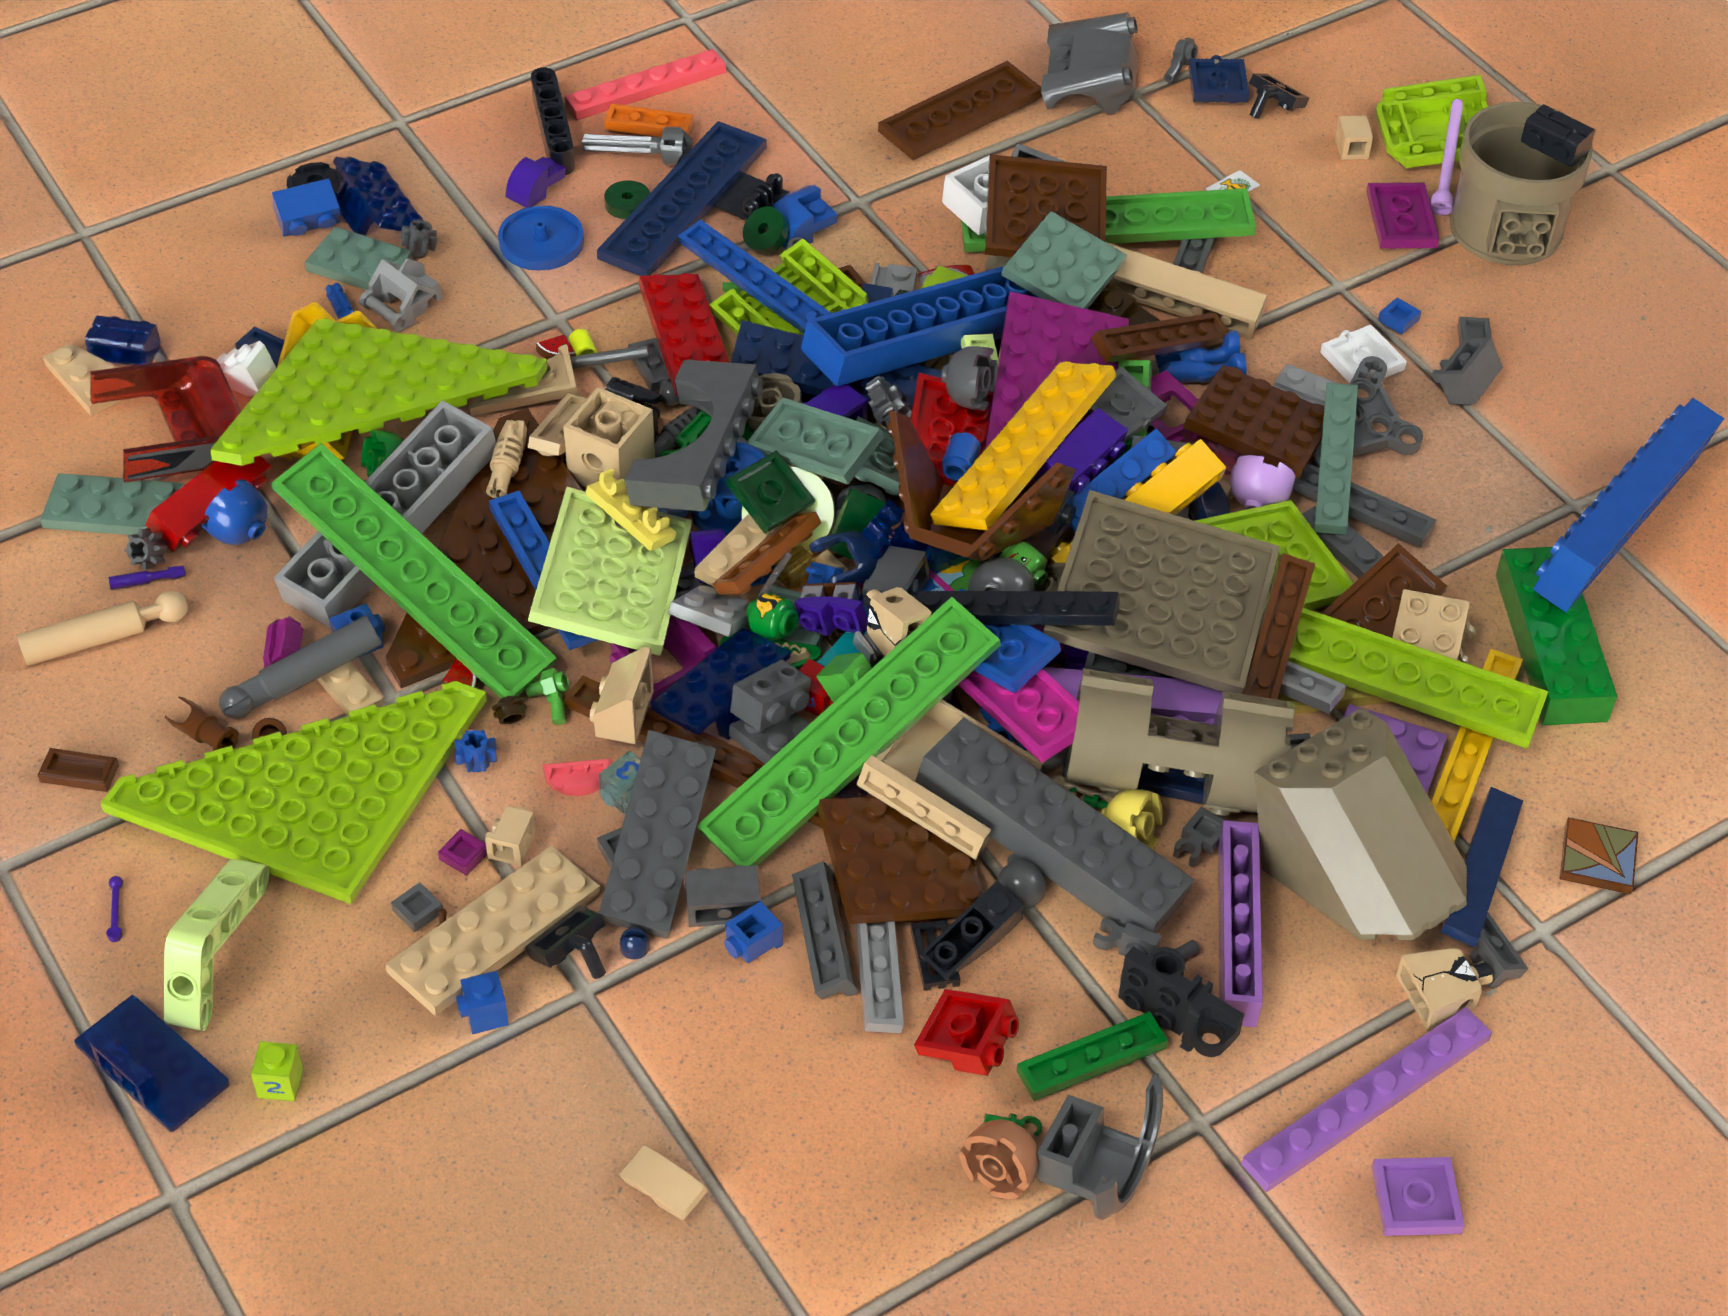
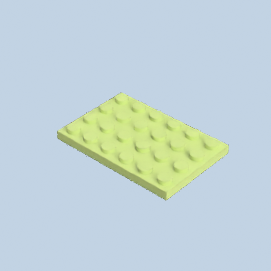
[528,487,692,656]

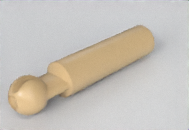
[16,591,188,667]

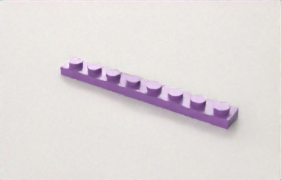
[1241,1007,1492,1192]

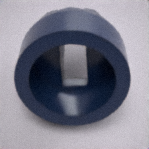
[620,927,649,960]

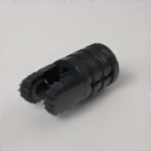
[605,377,662,418]

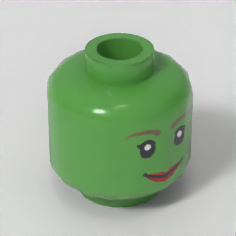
[999,542,1048,589]

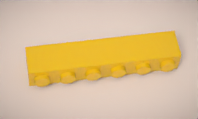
[1050,439,1226,564]

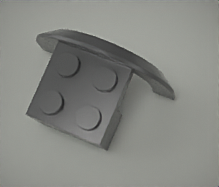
[1036,1073,1163,1220]

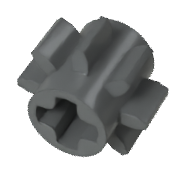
[400,220,438,257]
[125,528,169,570]

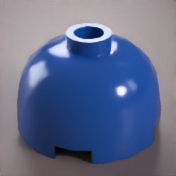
[202,479,268,545]

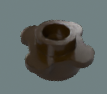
[492,696,527,724]

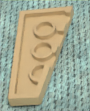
[528,393,588,456]

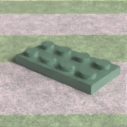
[747,397,884,484]
[40,473,185,535]

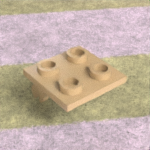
[1392,589,1476,664]

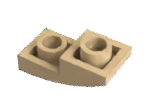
[619,1145,708,1220]

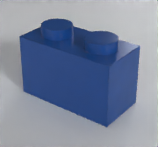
[272,178,340,237]

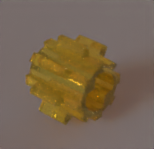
[773,546,816,588]

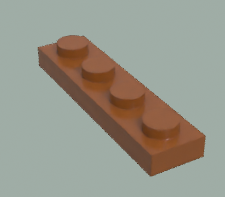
[713,512,822,596]

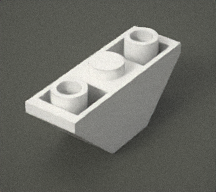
[209,341,276,397]

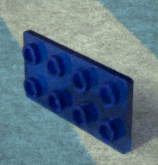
[333,156,423,236]
[650,628,791,740]
[74,995,230,1132]

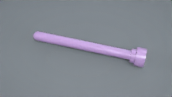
[1430,99,1463,215]

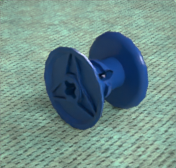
[691,442,765,536]

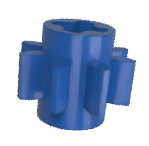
[455,730,497,773]

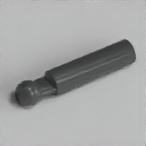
[219,615,382,719]

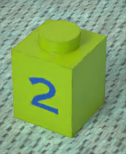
[251,1041,304,1102]

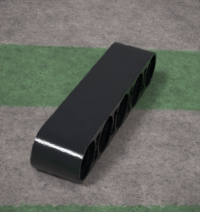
[531,67,575,175]

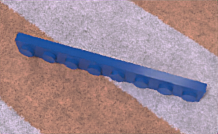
[678,219,831,334]

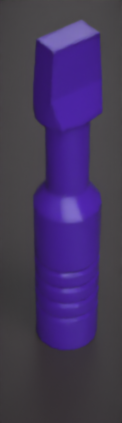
[108,566,186,590]

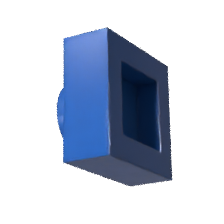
[1378,297,1422,335]

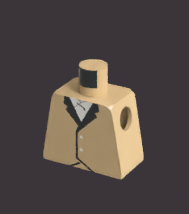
[863,587,932,656]
[1396,948,1493,1032]

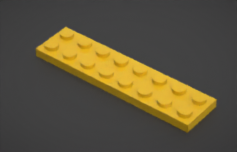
[931,362,1116,530]

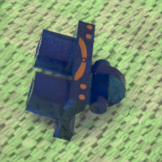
[861,499,919,559]

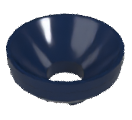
[1188,482,1230,521]

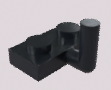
[1249,73,1309,119]
[525,905,606,979]

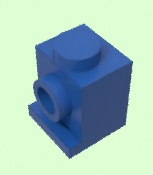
[724,901,783,963]

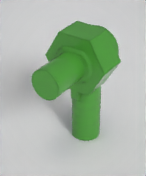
[525,668,569,725]

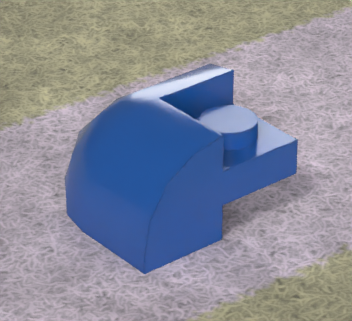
[773,184,837,249]

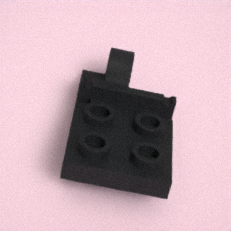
[1118,946,1244,1057]

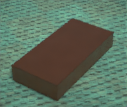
[38,748,119,792]

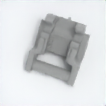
[359,259,442,332]

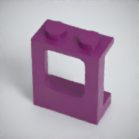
[1147,370,1206,444]
[609,615,716,703]

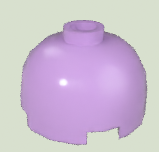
[1230,455,1296,510]

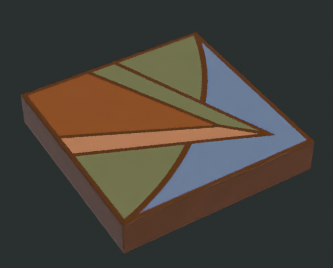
[1559,817,1638,894]

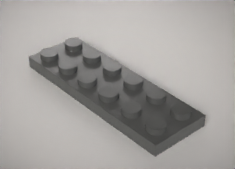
[599,730,716,939]

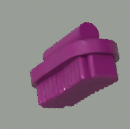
[263,616,304,668]

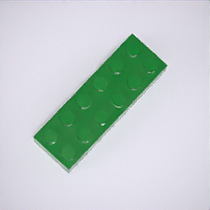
[1495,547,1617,725]

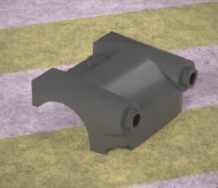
[1041,12,1138,115]

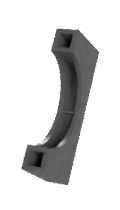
[625,360,763,512]

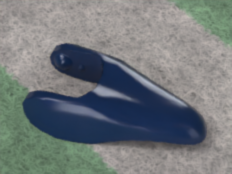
[809,531,903,587]

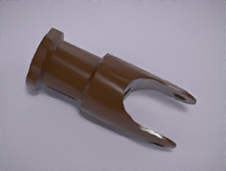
[165,696,239,751]

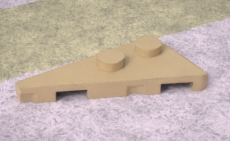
[469,344,578,417]

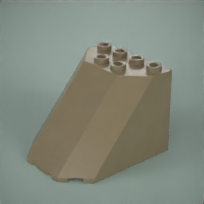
[1254,707,1467,940]

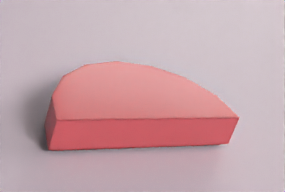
[543,758,613,796]

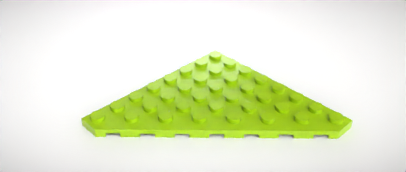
[210,319,548,466]
[100,681,487,905]

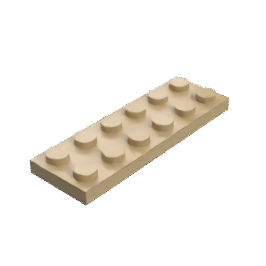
[386,846,600,1016]

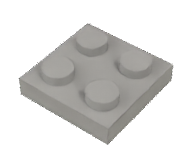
[669,586,749,637]

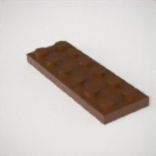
[878,60,1042,160]

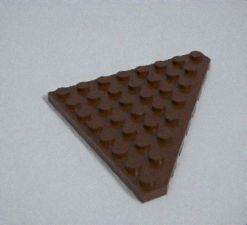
[386,407,581,689]

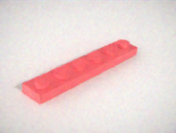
[564,49,726,120]

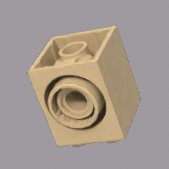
[563,387,655,489]

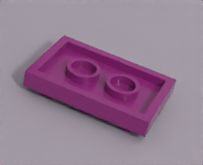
[1366,182,1439,249]

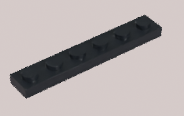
[916,591,1120,626]

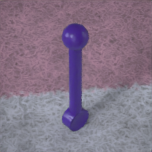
[106,876,123,942]

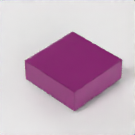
[438,829,487,876]

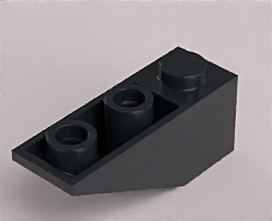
[920,880,1023,981]

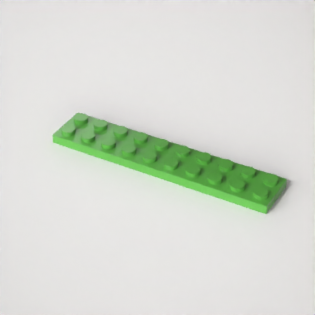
[960,188,1256,252]
[272,443,557,699]
[697,597,1001,866]

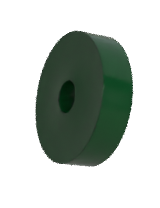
[604,180,650,219]
[743,206,789,255]

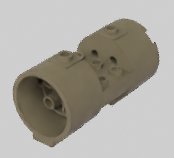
[1065,668,1295,816]

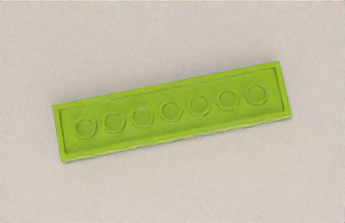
[1288,608,1549,749]

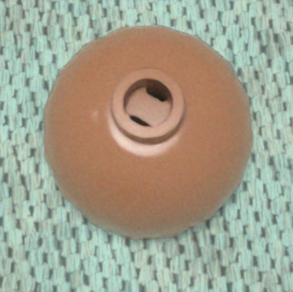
[959,1119,1039,1200]

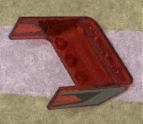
[90,356,241,483]

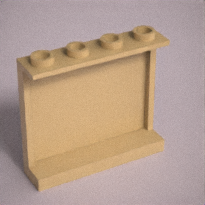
[856,699,1044,860]

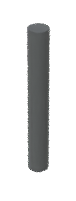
[570,345,651,369]

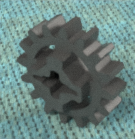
[866,376,912,432]

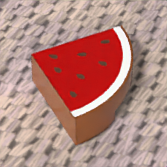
[536,335,576,359]
[442,659,477,688]

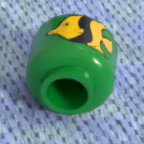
[746,592,798,641]

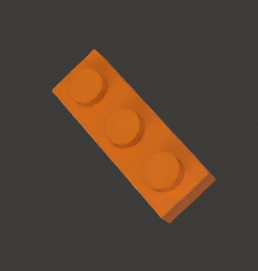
[604,103,693,137]

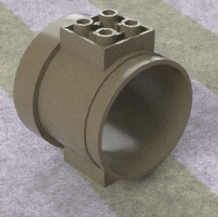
[1450,102,1593,265]

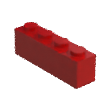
[145,455,271,552]

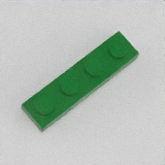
[1016,1011,1168,1101]

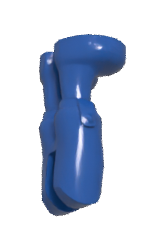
[1155,330,1247,383]

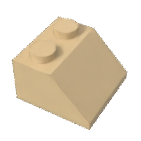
[590,647,654,744]

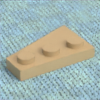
[43,343,144,416]

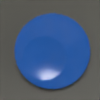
[498,205,584,271]

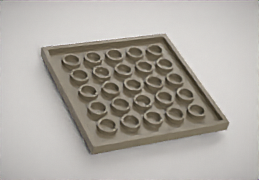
[1043,490,1280,694]

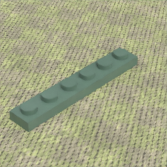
[1314,383,1358,535]

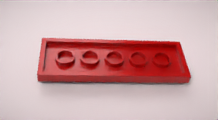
[639,273,730,395]

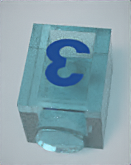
[599,750,640,814]

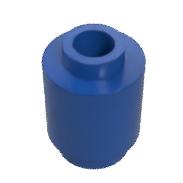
[942,433,981,481]

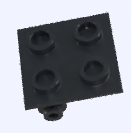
[713,172,790,220]

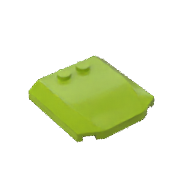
[1376,74,1488,168]
[709,239,868,336]

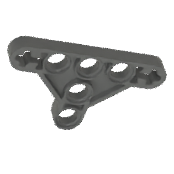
[1312,356,1423,468]

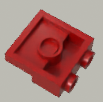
[914,989,1019,1076]

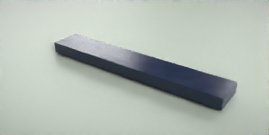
[1440,787,1523,947]

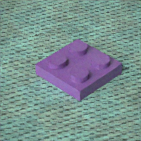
[1372,1157,1465,1236]

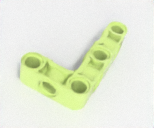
[164,859,270,1031]

